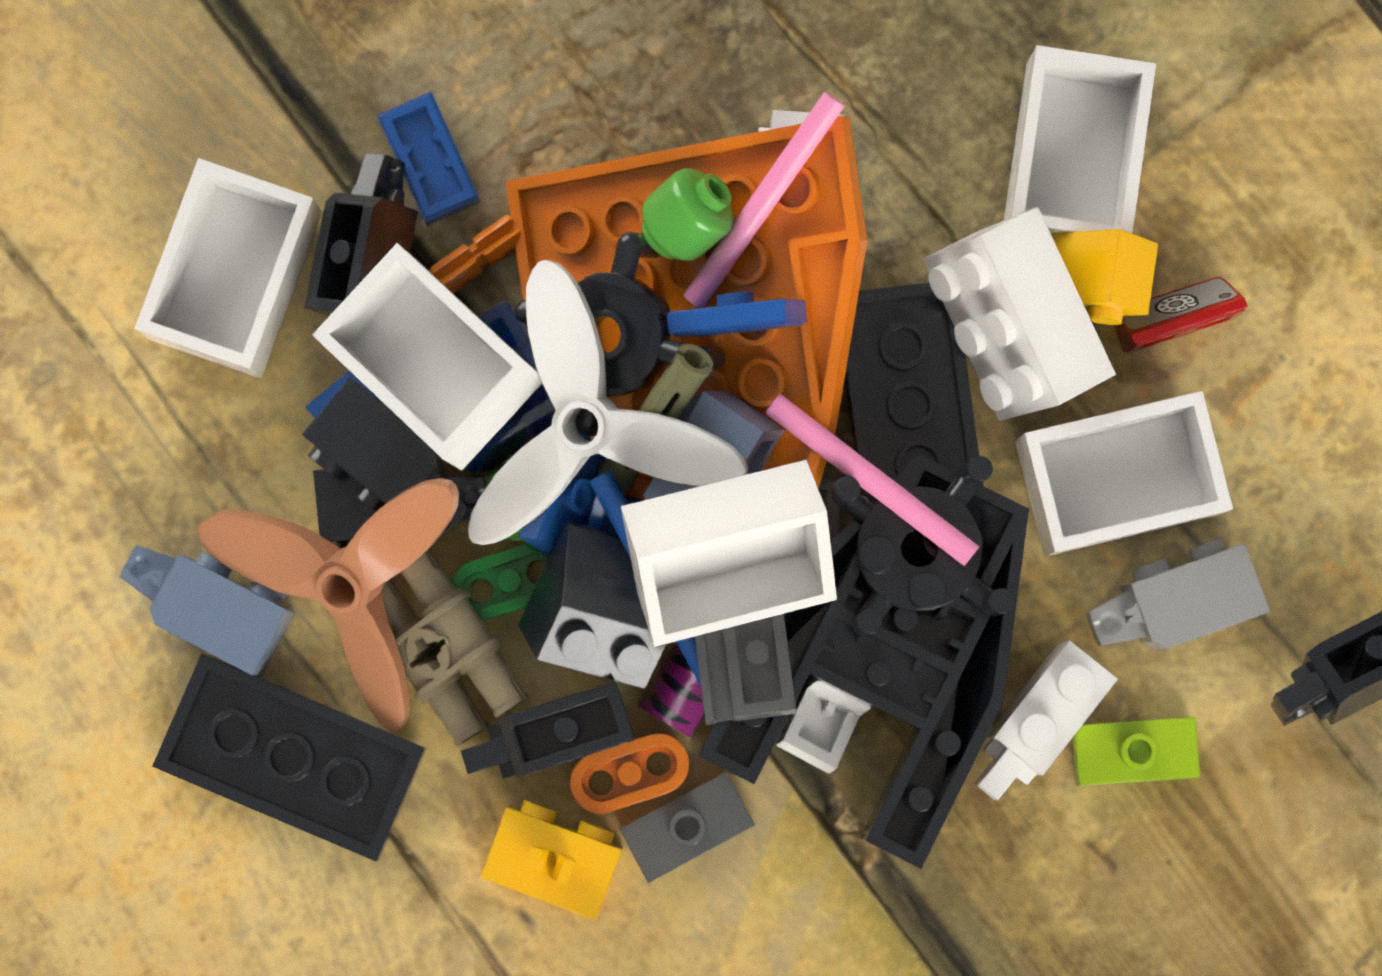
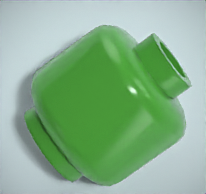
[642,168,734,261]

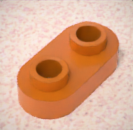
[570,733,689,814]

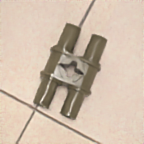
[381,548,529,746]

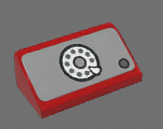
[1114,277,1248,354]

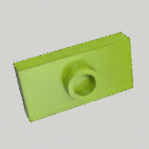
[1073,717,1200,786]

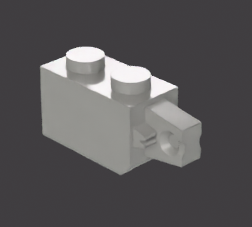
[1086,538,1271,651]

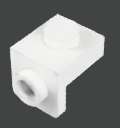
[776,676,871,774]

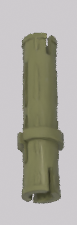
[597,344,713,493]

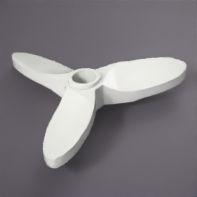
[468,260,748,545]

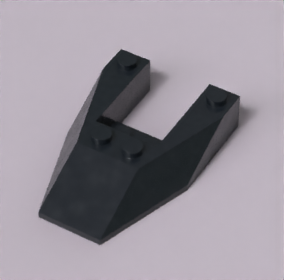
[698,454,1029,869]

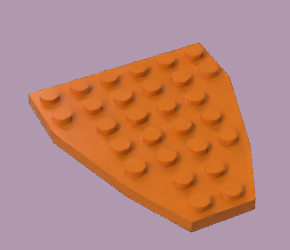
[506,116,867,500]

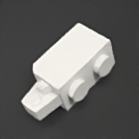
[975,640,1118,800]

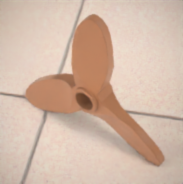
[197,478,459,733]

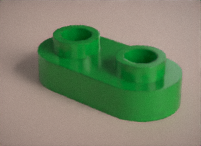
[451,543,548,621]

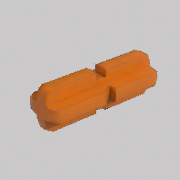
[429,215,521,293]

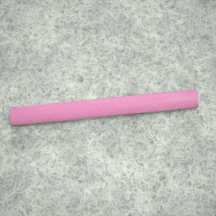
[683,91,845,308]
[766,394,979,566]

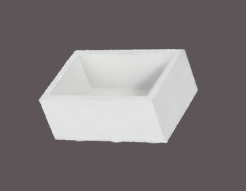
[1004,45,1156,233]
[134,158,322,379]
[923,206,1116,421]
[312,243,542,470]
[1015,391,1233,557]
[621,460,837,647]

